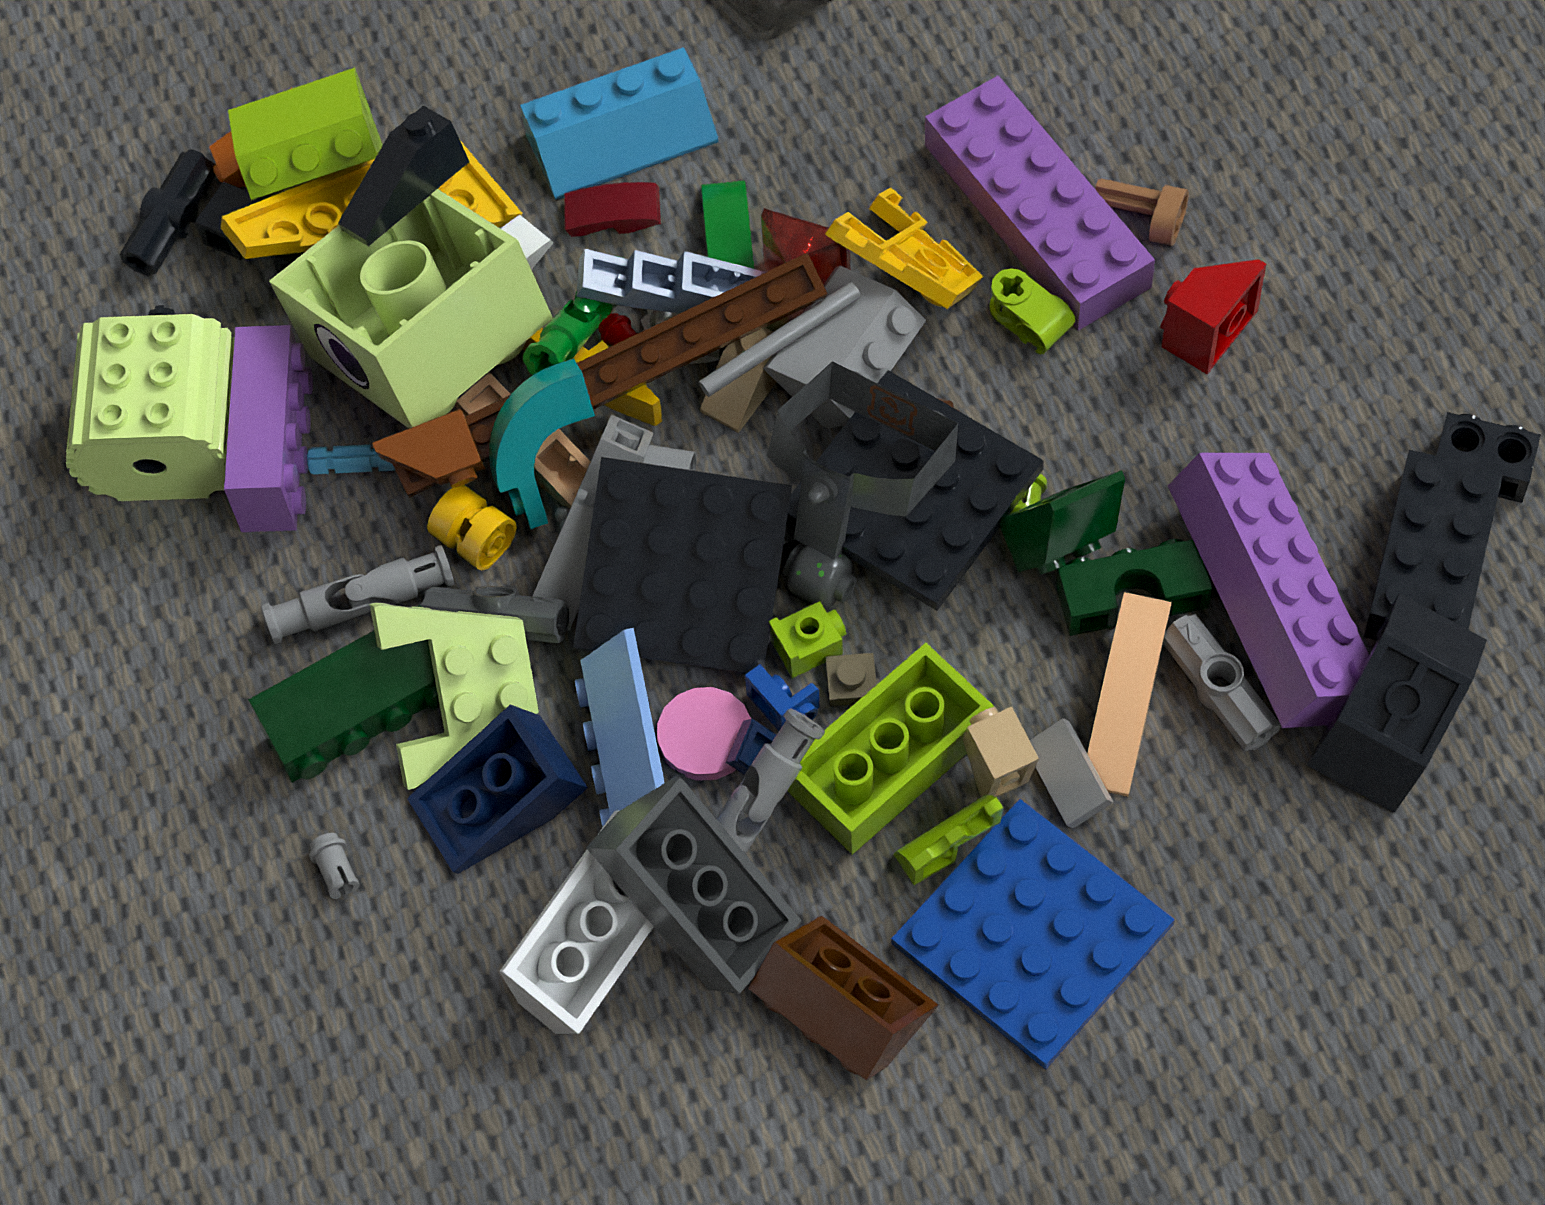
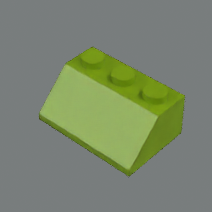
[228,67,382,200]

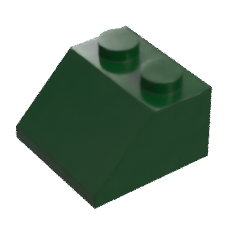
[999,470,1125,575]

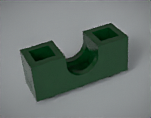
[1056,539,1212,636]

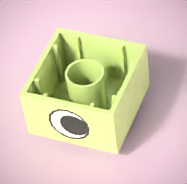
[269,189,553,428]

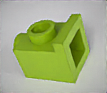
[769,601,847,678]

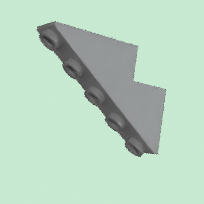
[532,414,653,631]

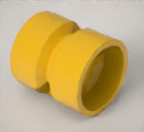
[427,485,517,571]

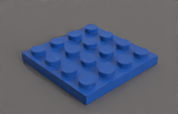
[891,799,1175,1070]

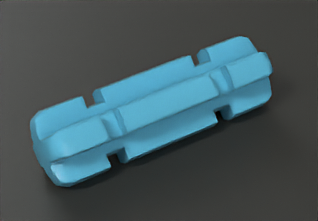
[307,444,395,474]

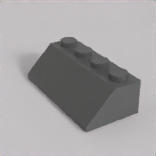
[586,777,801,994]

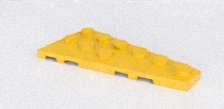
[221,140,522,259]

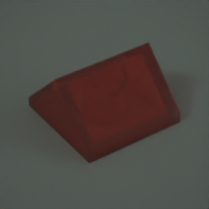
[761,208,851,284]

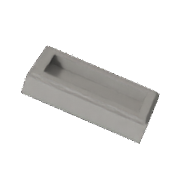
[1030,718,1114,828]

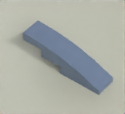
[577,249,765,313]

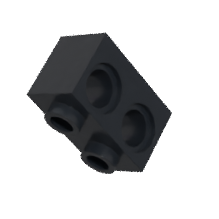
[1435,412,1541,503]

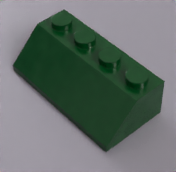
[248,605,440,783]

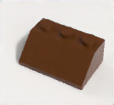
[748,916,939,1081]

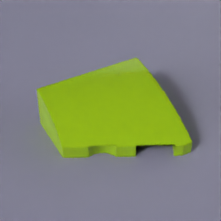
[893,794,1003,885]

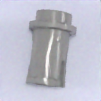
[309,833,360,899]

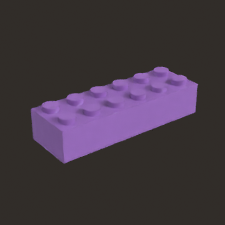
[925,75,1155,331]
[1168,453,1369,728]

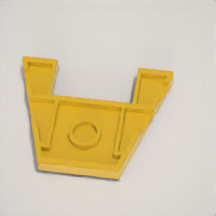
[825,187,983,309]

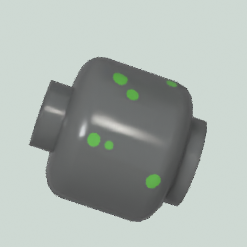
[783,544,857,609]

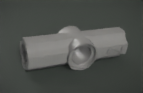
[1163,614,1281,752]

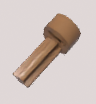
[1096,178,1189,246]

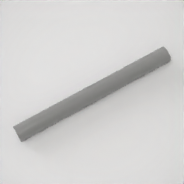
[699,281,861,397]

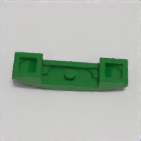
[701,180,754,269]

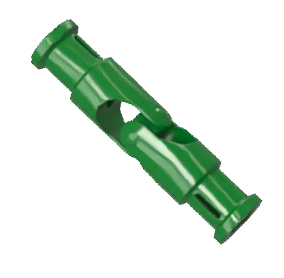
[523,255,622,375]

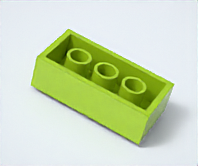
[787,643,994,855]

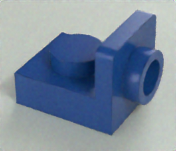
[745,664,820,731]

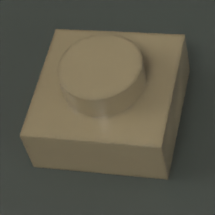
[826,653,876,706]

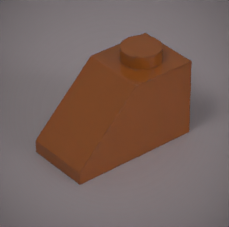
[372,409,485,487]

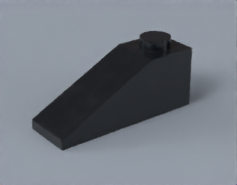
[338,105,470,247]

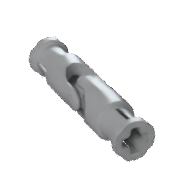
[261,545,455,645]
[716,708,825,854]

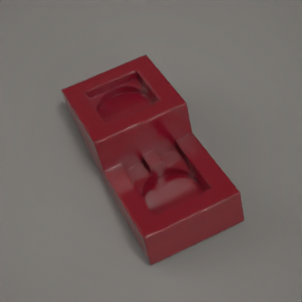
[564,182,661,237]

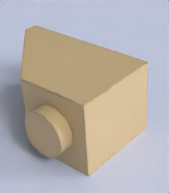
[700,327,776,433]
[963,706,1039,797]

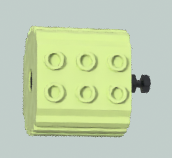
[66,305,235,501]

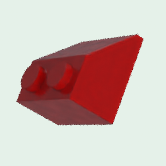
[1160,259,1266,374]

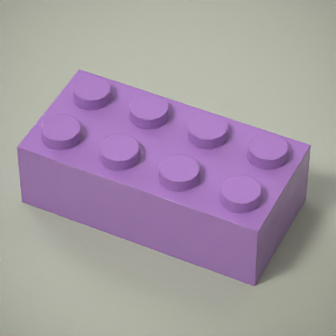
[224,325,313,532]

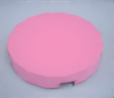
[657,687,751,781]

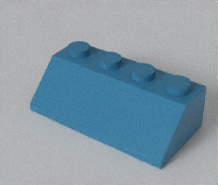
[520,47,719,200]

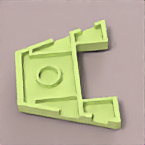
[370,603,539,790]

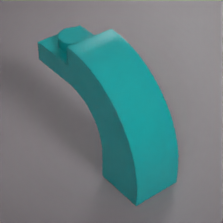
[489,359,595,529]

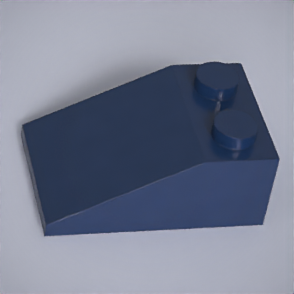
[407,704,588,874]

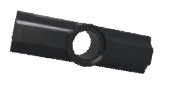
[119,149,216,276]

